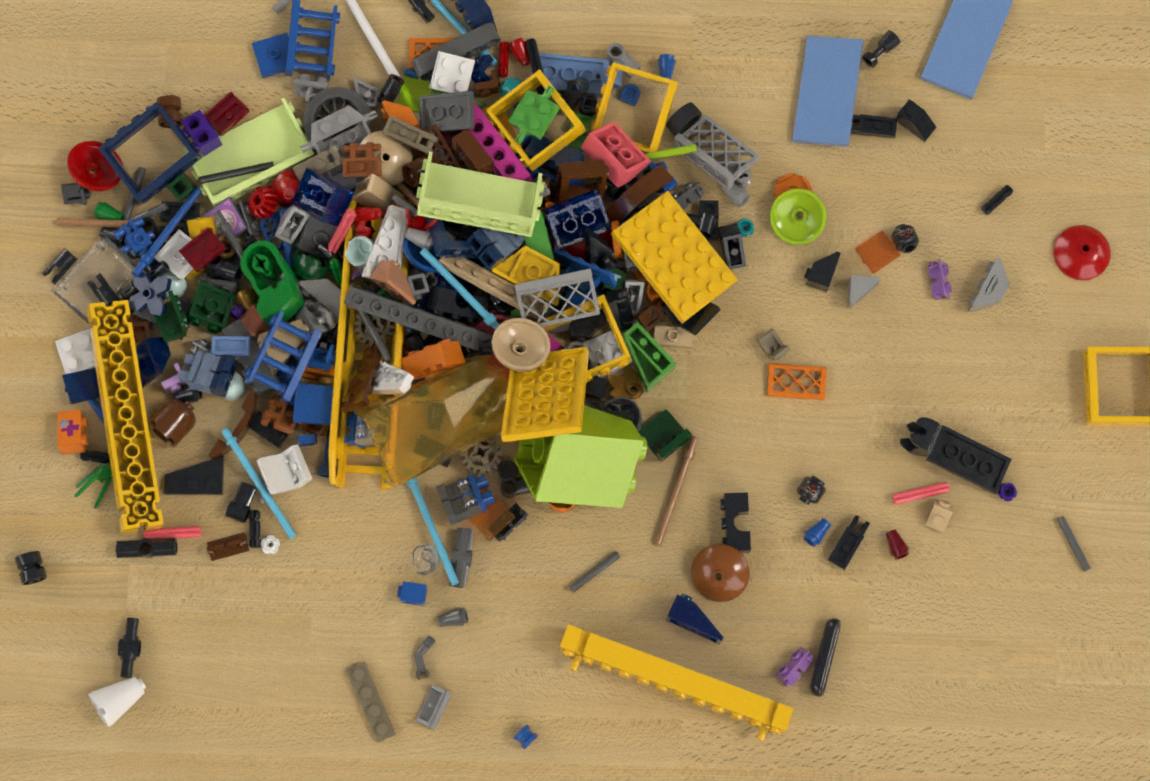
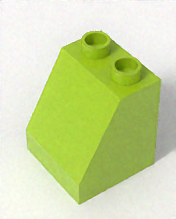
[514,405,647,508]

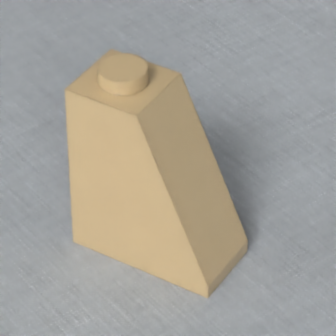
[353,174,405,210]
[257,319,309,375]

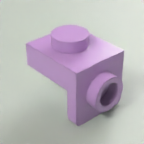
[161,363,186,393]

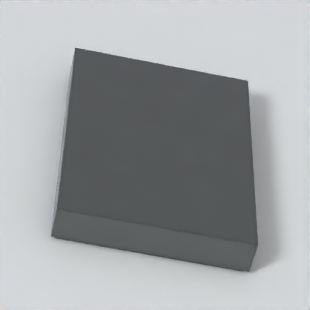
[420,91,474,134]

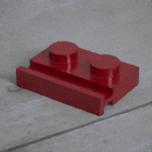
[204,92,250,136]
[179,227,227,273]

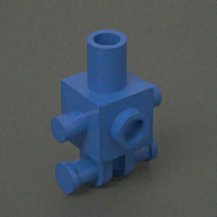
[113,216,156,263]

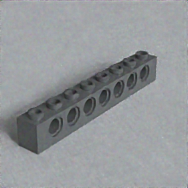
[344,284,493,356]

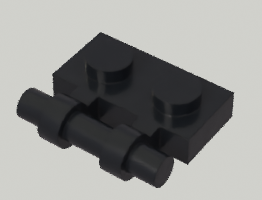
[160,201,201,237]

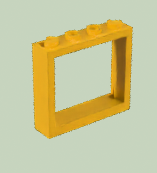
[590,62,679,153]
[486,69,586,172]
[539,294,631,383]
[1084,346,1150,426]

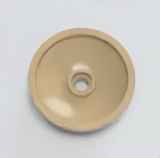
[358,131,413,186]
[492,318,550,372]

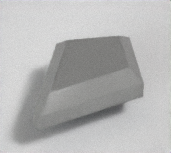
[354,78,379,108]
[315,306,336,329]

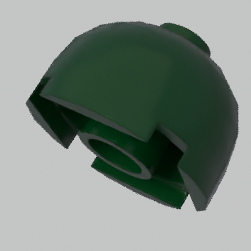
[292,249,330,281]

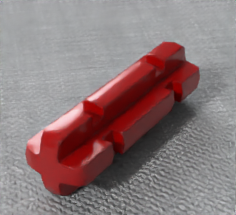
[498,41,510,78]

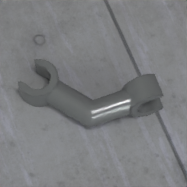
[414,636,436,680]

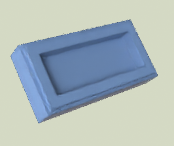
[211,336,251,357]

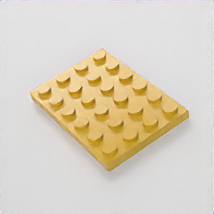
[611,191,738,324]
[501,347,589,442]

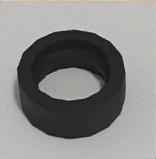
[666,102,702,136]

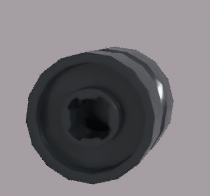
[15,551,47,585]

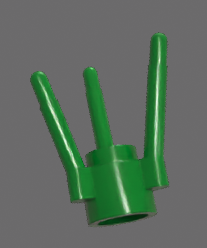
[74,463,113,508]

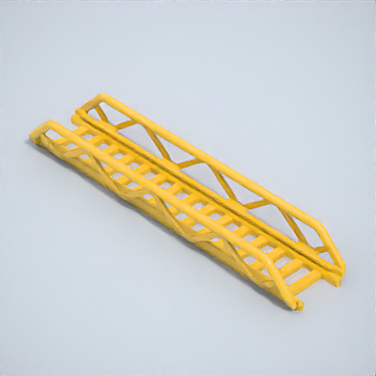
[328,191,414,490]

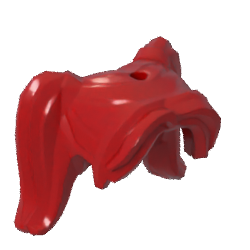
[353,207,387,239]

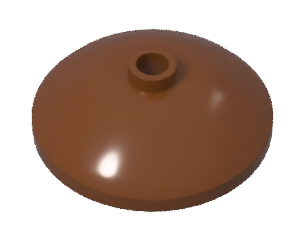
[691,544,750,602]

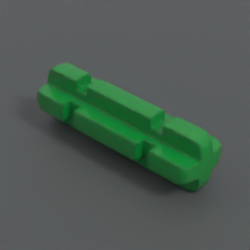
[329,258,342,290]

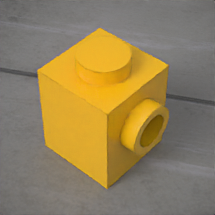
[187,216,217,239]

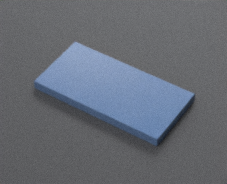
[920,0,1013,100]
[793,36,863,147]

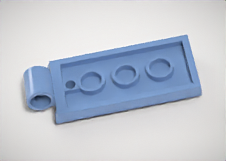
[531,53,623,97]

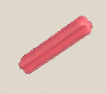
[327,209,356,253]
[892,482,949,505]
[143,526,201,539]

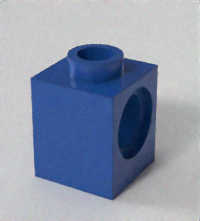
[397,581,428,606]

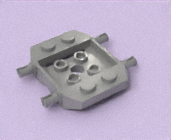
[300,105,387,192]

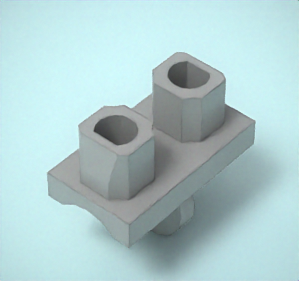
[293,74,328,103]

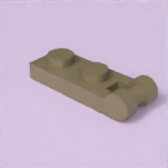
[382,115,438,155]
[293,145,344,184]

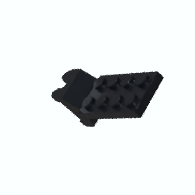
[900,417,1012,494]

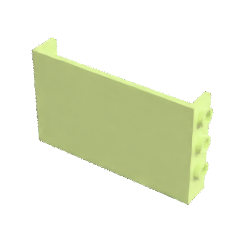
[183,98,315,207]
[416,151,545,237]

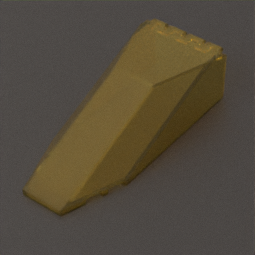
[354,355,510,487]

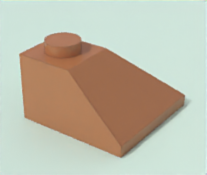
[369,259,416,305]

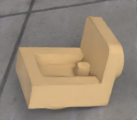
[926,499,953,532]

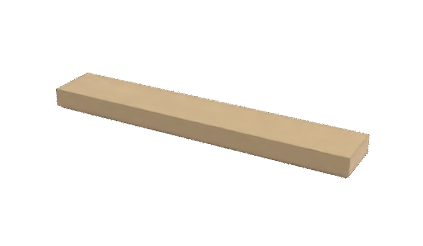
[439,257,547,320]

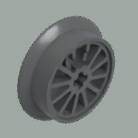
[303,87,371,150]

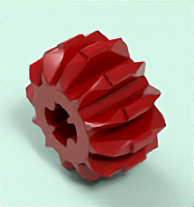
[247,186,279,220]

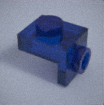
[471,54,494,83]

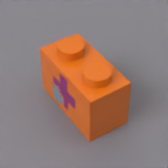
[57,409,88,455]

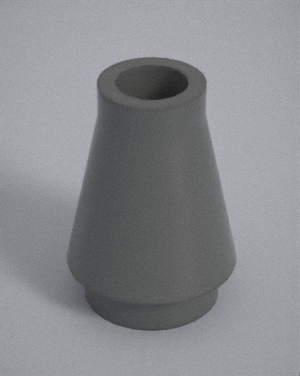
[438,607,468,627]

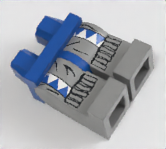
[344,400,390,448]

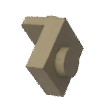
[757,328,789,360]

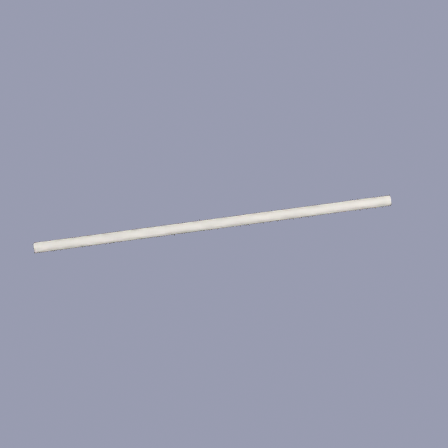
[345,0,483,230]

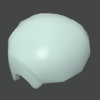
[345,236,374,267]
[161,271,187,299]
[223,372,246,401]

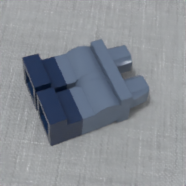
[466,228,525,271]
[178,351,237,398]

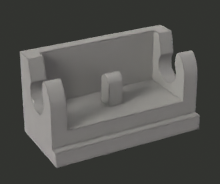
[415,685,452,730]

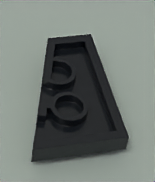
[164,456,225,495]

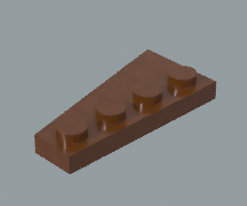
[340,345,382,413]

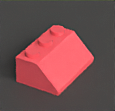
[581,122,651,188]

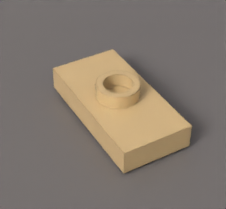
[654,326,692,348]

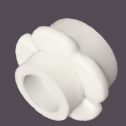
[261,535,280,554]

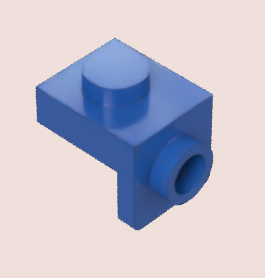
[307,344,336,371]

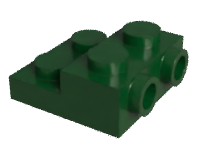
[186,281,235,334]

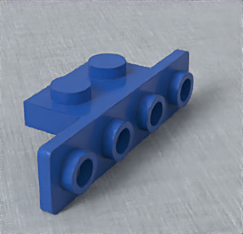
[553,249,617,294]

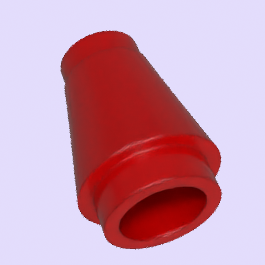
[509,37,530,67]

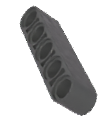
[411,23,501,80]

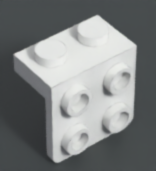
[257,444,312,494]

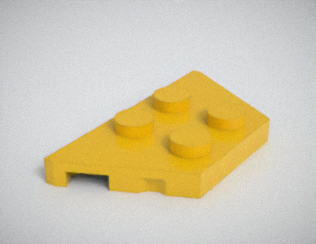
[492,246,560,306]

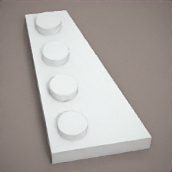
[361,205,409,279]
[368,361,414,395]

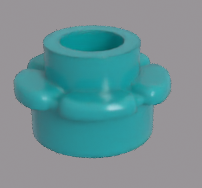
[737,219,754,237]

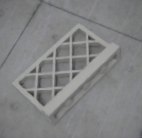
[674,115,760,190]
[514,269,600,327]

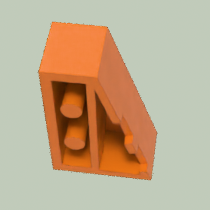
[401,339,465,380]

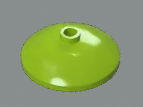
[770,188,827,245]

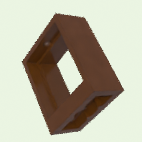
[450,129,494,174]
[555,159,609,203]

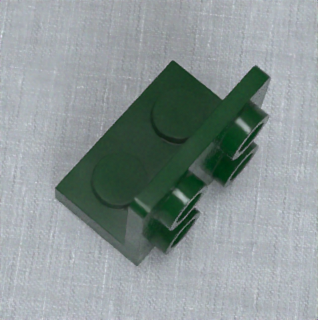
[154,290,189,343]
[638,410,692,463]

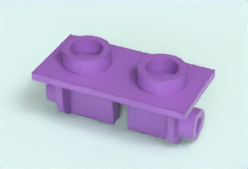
[928,259,952,300]
[776,647,814,688]

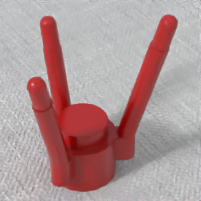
[405,209,438,232]

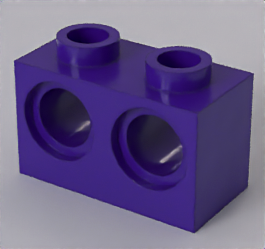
[181,109,222,157]

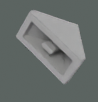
[275,205,310,245]
[848,275,881,309]
[623,280,645,315]

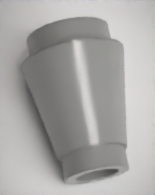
[722,184,750,207]
[405,227,433,250]

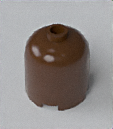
[147,399,196,448]

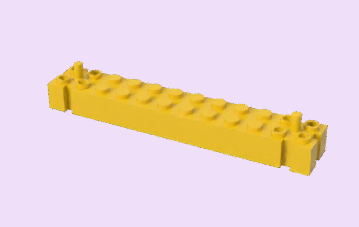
[87,300,164,534]
[560,624,794,741]

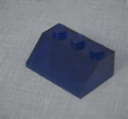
[542,189,612,250]

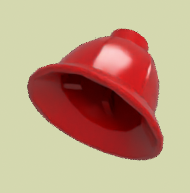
[271,169,308,207]

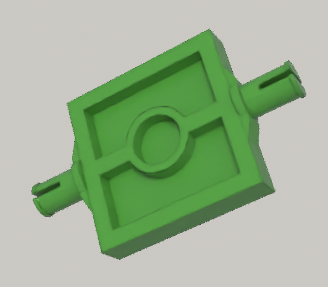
[508,85,560,144]

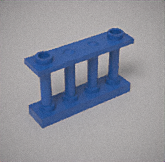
[285,0,340,82]
[244,311,322,402]

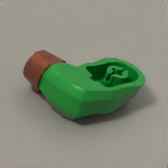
[240,241,304,339]

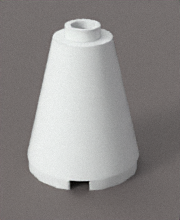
[88,677,146,727]

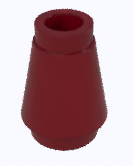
[886,529,909,560]

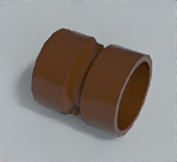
[156,95,182,128]
[402,155,435,187]

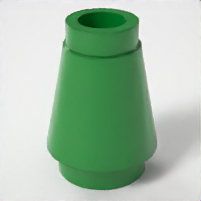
[94,202,124,220]

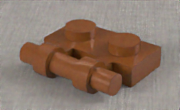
[343,142,382,178]
[261,395,297,435]

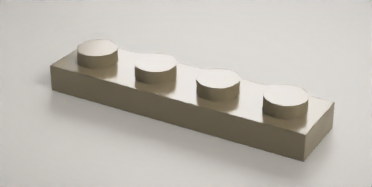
[347,662,396,743]

